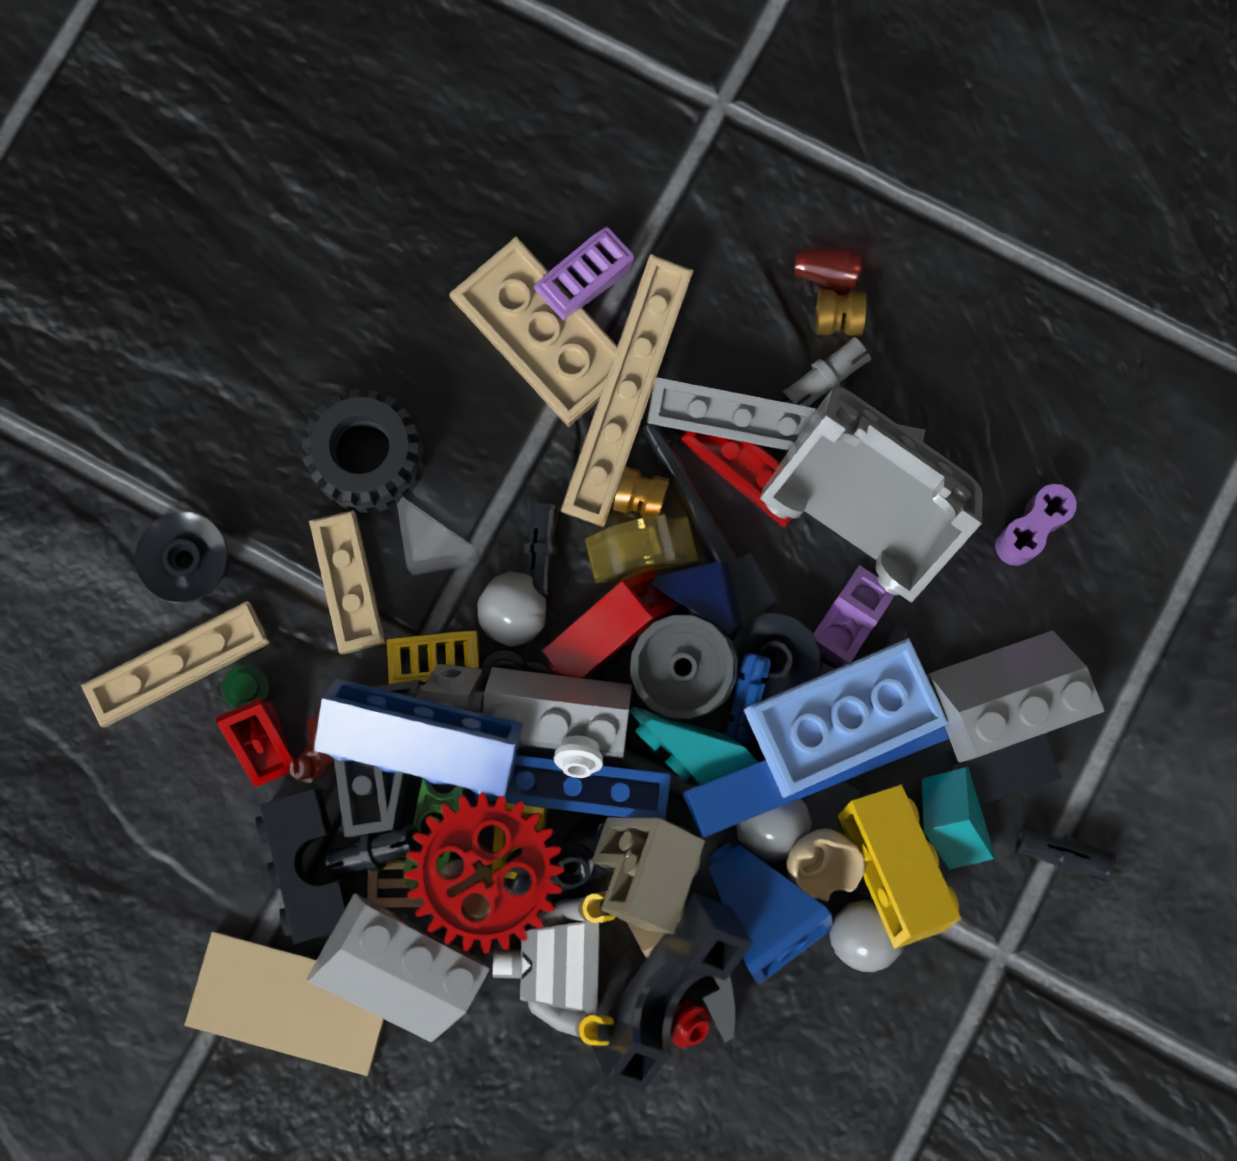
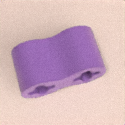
[995,484,1077,566]

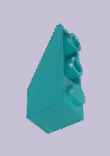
[629,707,759,786]

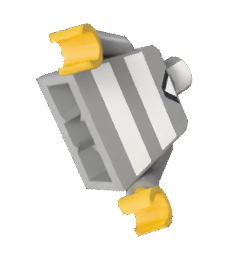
[493,891,616,1045]

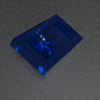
[651,561,743,635]

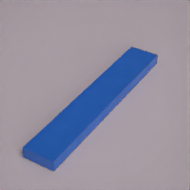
[682,726,949,838]

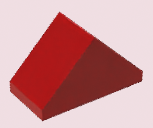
[216,699,298,787]

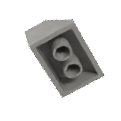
[927,630,1105,763]
[483,667,632,768]
[307,893,490,1042]

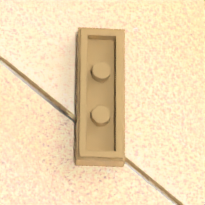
[309,510,386,655]

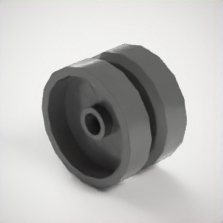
[630,615,739,719]

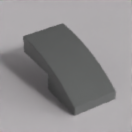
[701,975,735,1042]

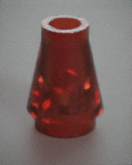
[795,248,863,293]

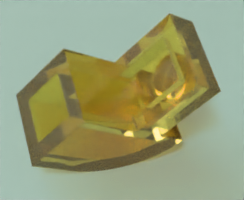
[585,515,699,583]

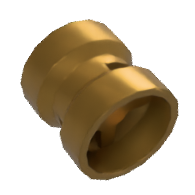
[816,289,866,337]
[613,466,670,523]

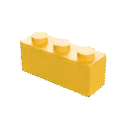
[837,785,962,949]

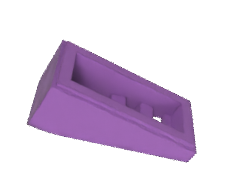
[534,227,634,321]

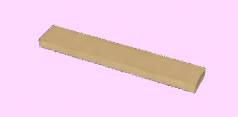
[560,255,693,527]

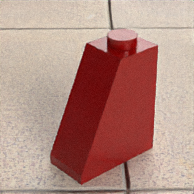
[543,570,680,679]

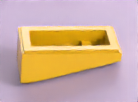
[387,630,481,684]

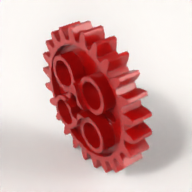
[405,793,564,953]

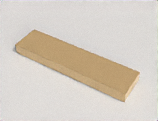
[81,601,270,727]

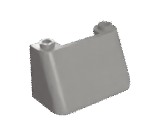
[760,387,983,603]

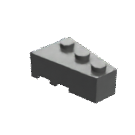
[334,679,425,837]

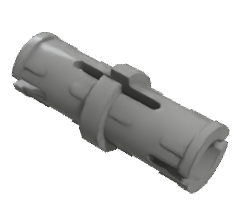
[781,337,871,407]

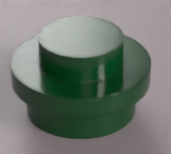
[222,664,270,709]

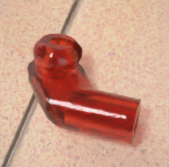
[289,716,334,783]

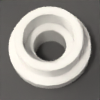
[554,736,603,778]

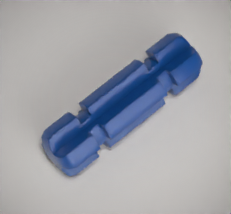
[724,653,771,744]

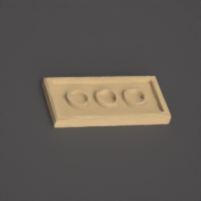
[450,236,618,427]
[184,931,385,1076]

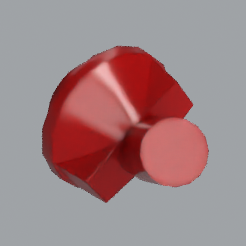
[670,1000,711,1048]

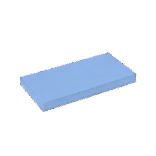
[744,638,949,798]

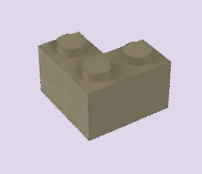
[592,817,705,934]

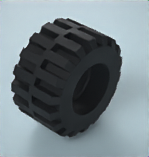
[302,389,424,513]

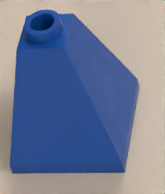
[708,843,833,985]

